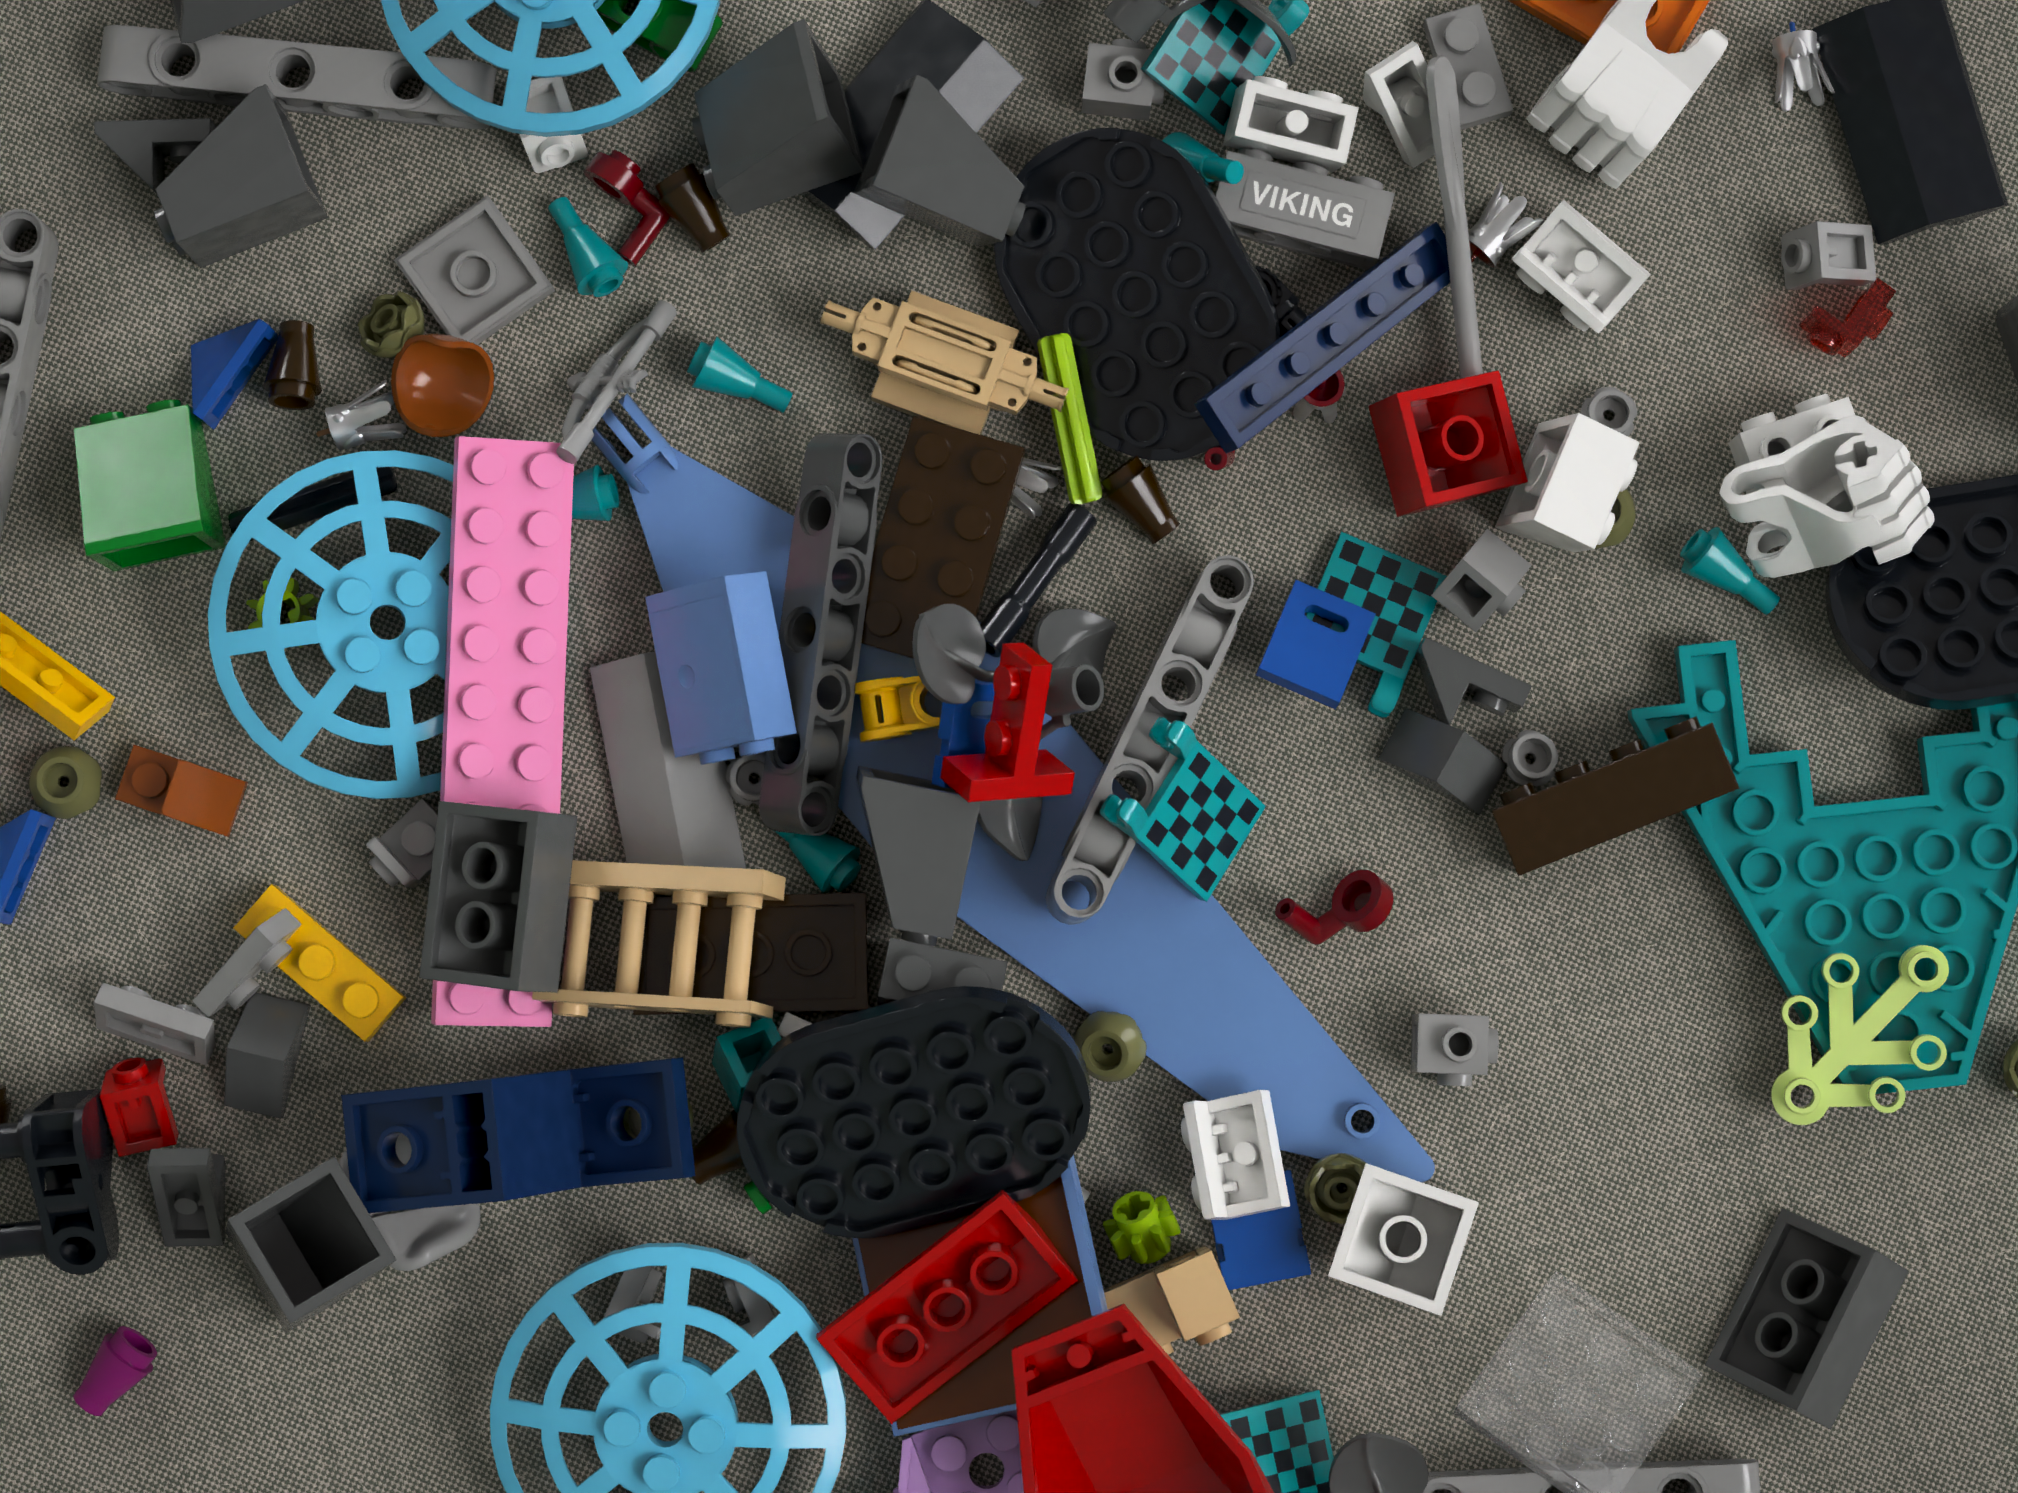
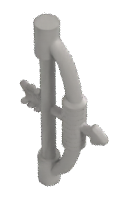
[556,300,677,464]

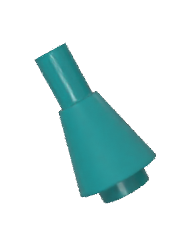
[1162,132,1244,184]
[548,197,628,297]
[686,336,793,413]
[572,464,619,521]
[1680,527,1780,615]
[773,830,861,894]

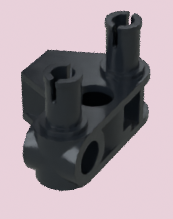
[0,1089,119,1275]

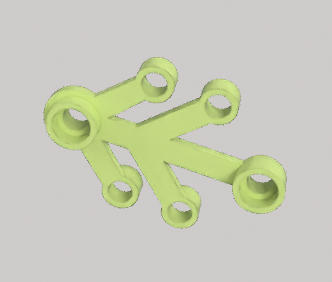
[1771,945,1949,1125]

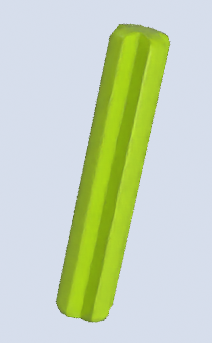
[1037,333,1103,505]

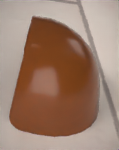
[391,333,494,437]

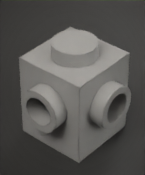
[1081,39,1164,121]
[1431,528,1532,632]
[1410,1013,1499,1086]

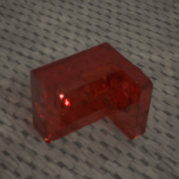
[1799,278,1896,358]

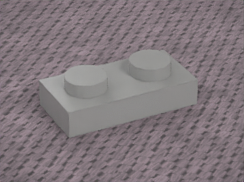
[1423,3,1514,130]
[192,908,302,1018]
[93,983,216,1066]

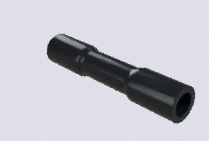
[980,503,1097,657]

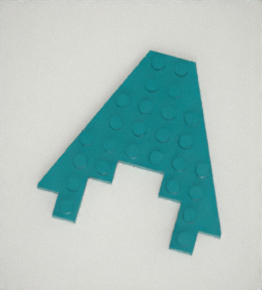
[1627,640,2018,1094]

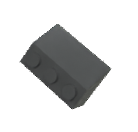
[419,801,578,993]
[1705,1208,1908,1430]

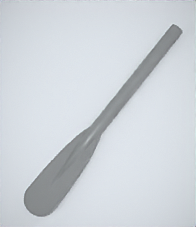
[1426,56,1483,379]

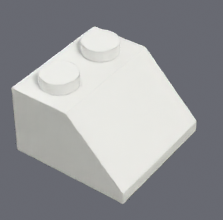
[1495,413,1640,552]
[1328,1163,1479,1316]

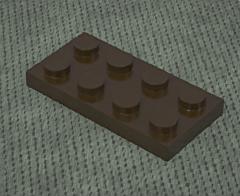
[861,416,1026,659]
[633,893,869,1015]

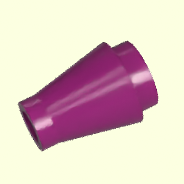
[73,1326,157,1416]

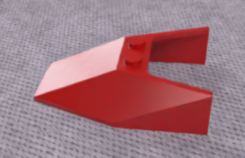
[1012,1304,1274,1493]

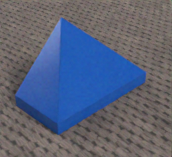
[191,319,279,430]
[0,809,56,925]

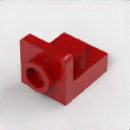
[100,1057,179,1157]

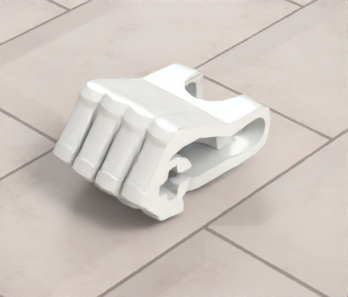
[1526,0,1728,189]
[1719,415,1935,578]

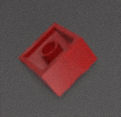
[1368,370,1528,517]

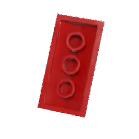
[816,1190,1078,1424]

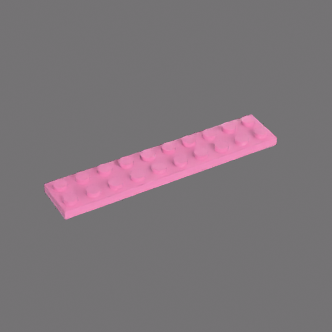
[431,436,574,1027]

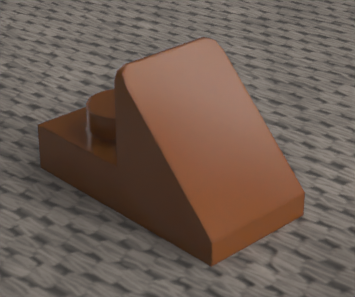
[115,745,248,837]

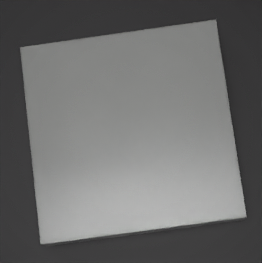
[394,195,555,345]

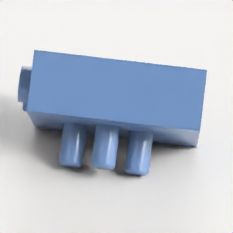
[645,571,797,765]

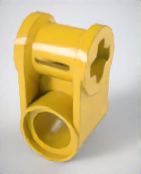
[855,676,940,742]

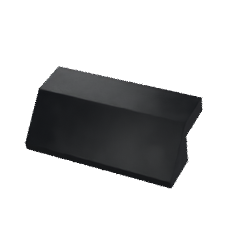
[802,0,1024,250]
[1812,0,2008,245]

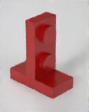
[940,642,1075,802]

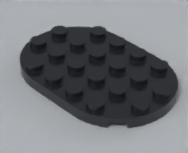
[994,128,1281,461]
[1825,474,2018,710]
[737,986,1091,1238]

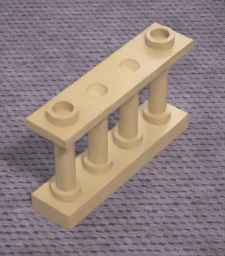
[532,860,786,1028]

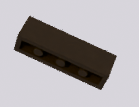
[1492,716,1740,876]

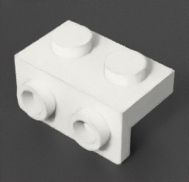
[1511,200,1651,334]
[1181,1090,1290,1220]

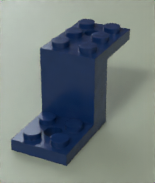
[341,1057,695,1213]

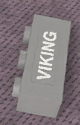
[1215,148,1395,270]

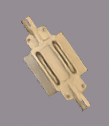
[820,290,1069,435]

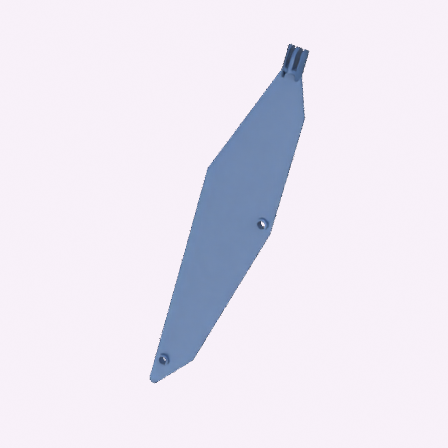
[592,393,1435,1182]

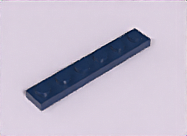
[1194,222,1450,453]

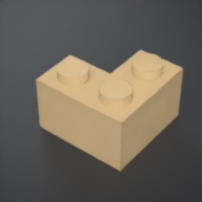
[1103,1245,1240,1355]

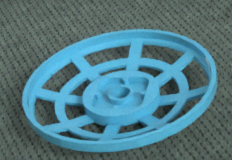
[381,0,720,137]
[208,450,454,799]
[490,1243,847,1493]

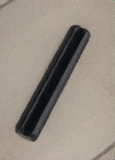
[228,467,397,542]

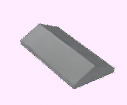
[590,652,747,869]

